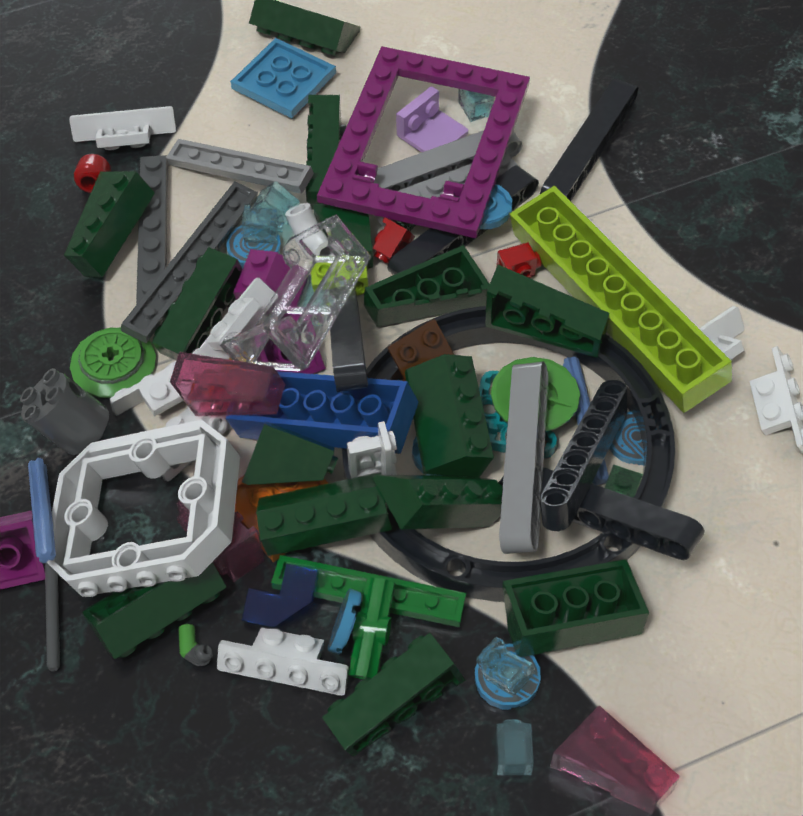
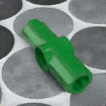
[348,577,396,680]

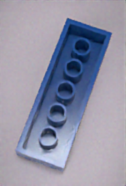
[225,369,419,454]

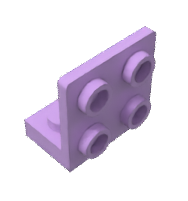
[396,86,468,152]

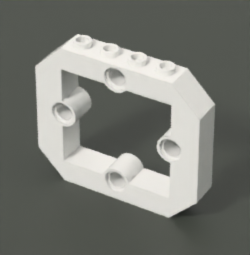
[47,419,240,597]

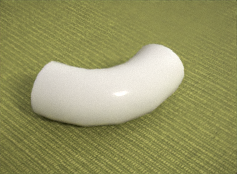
[285,203,340,263]

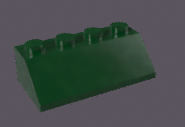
[249,0,361,56]
[405,354,494,477]
[256,472,392,556]
[373,475,503,530]
[502,559,649,658]
[81,562,226,659]

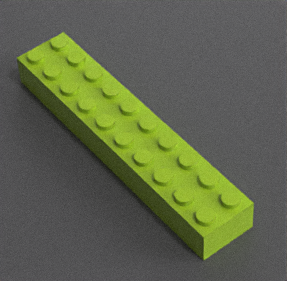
[510,185,732,413]

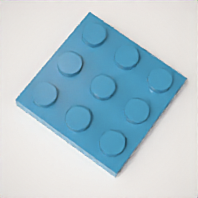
[230,38,336,118]

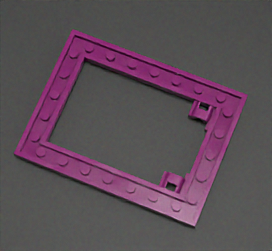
[317,46,530,238]

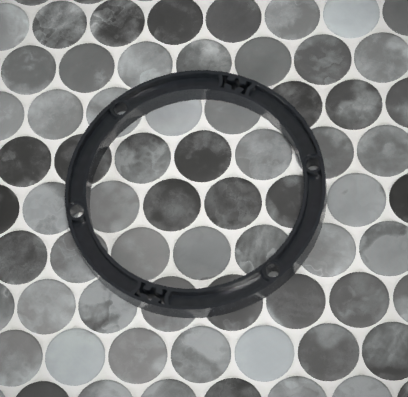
[342,306,675,602]

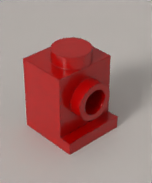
[373,217,415,264]
[496,242,541,278]

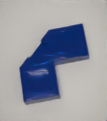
[242,563,320,627]

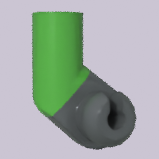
[178,624,213,666]

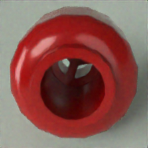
[74,154,111,193]

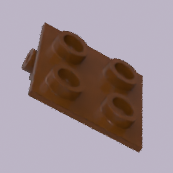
[387,318,454,381]

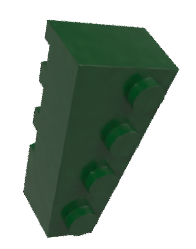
[306,95,347,210]
[64,171,155,277]
[363,245,489,327]
[152,247,242,361]
[485,265,610,357]
[322,633,466,756]

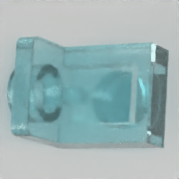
[476,637,536,695]

